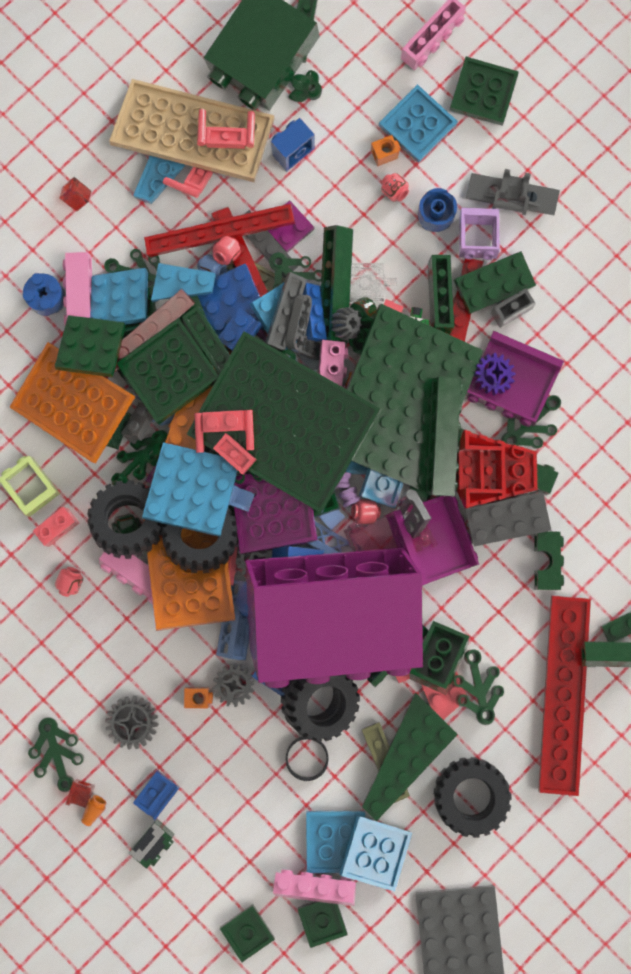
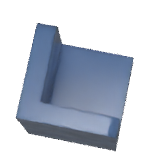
[229,486,255,512]

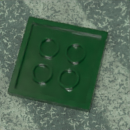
[450,56,519,126]
[55,315,126,377]

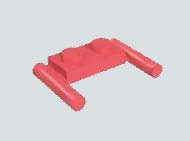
[197,109,255,149]
[163,167,214,198]
[194,410,254,453]

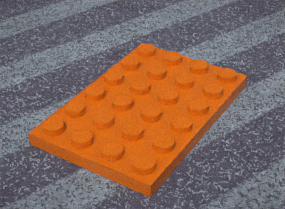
[10,342,135,464]
[143,519,235,631]

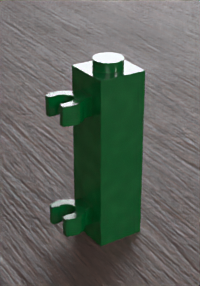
[581,642,631,667]

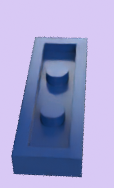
[302,283,327,342]

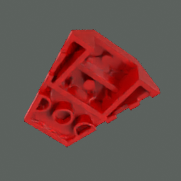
[456,430,538,508]

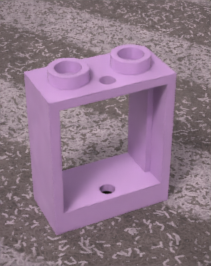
[459,208,500,260]

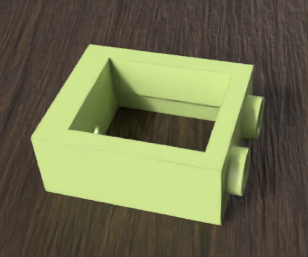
[0,456,61,517]

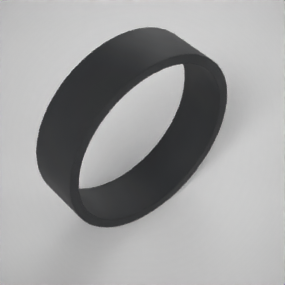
[285,737,329,781]

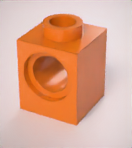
[371,135,401,167]
[184,687,213,709]

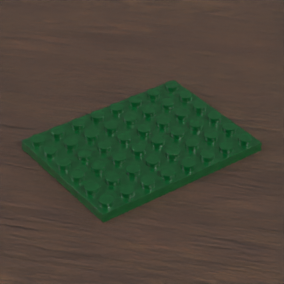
[346,304,483,493]
[186,331,381,513]

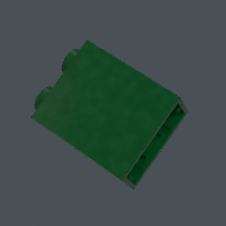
[203,0,320,111]

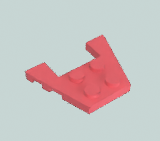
[396,668,467,720]

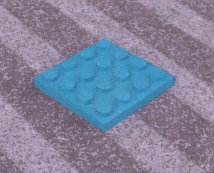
[142,442,238,537]

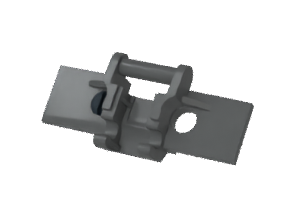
[466,169,560,216]

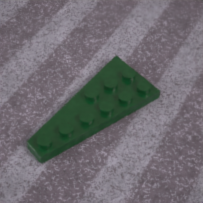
[362,693,458,822]

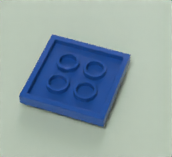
[198,263,260,337]

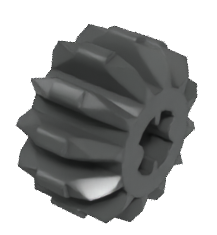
[330,307,362,340]

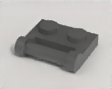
[396,490,431,539]

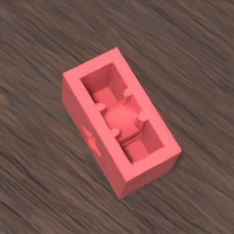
[33,507,79,547]

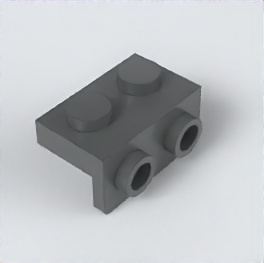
[121,402,153,444]

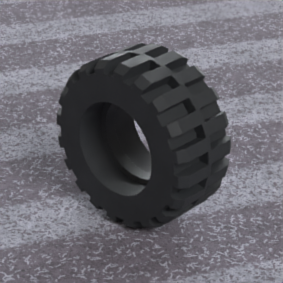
[87,480,163,559]
[162,507,237,573]
[281,675,360,742]
[433,757,512,838]

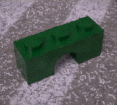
[534,531,564,590]

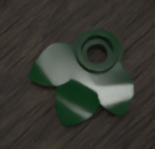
[289,70,322,102]

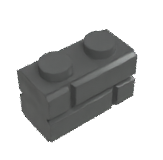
[491,288,536,328]

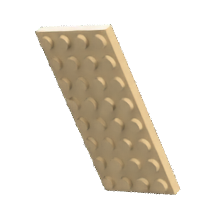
[109,79,275,183]

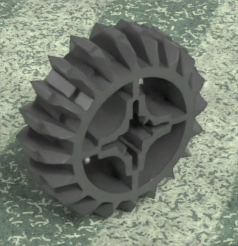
[105,696,159,750]

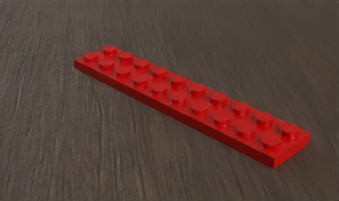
[538,596,591,796]

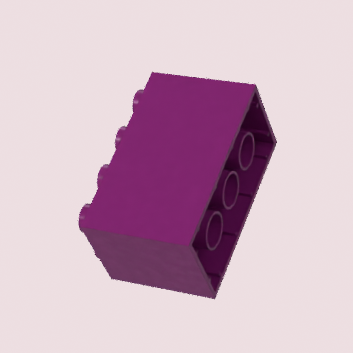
[245,548,423,688]

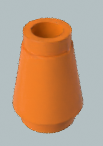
[81,795,107,826]

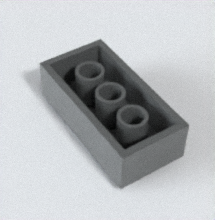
[466,490,552,546]

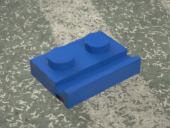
[219,308,263,351]
[133,770,180,820]

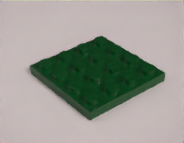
[117,318,219,425]

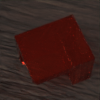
[59,177,91,211]
[65,779,95,808]

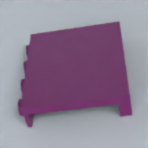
[465,330,564,427]
[386,496,479,586]

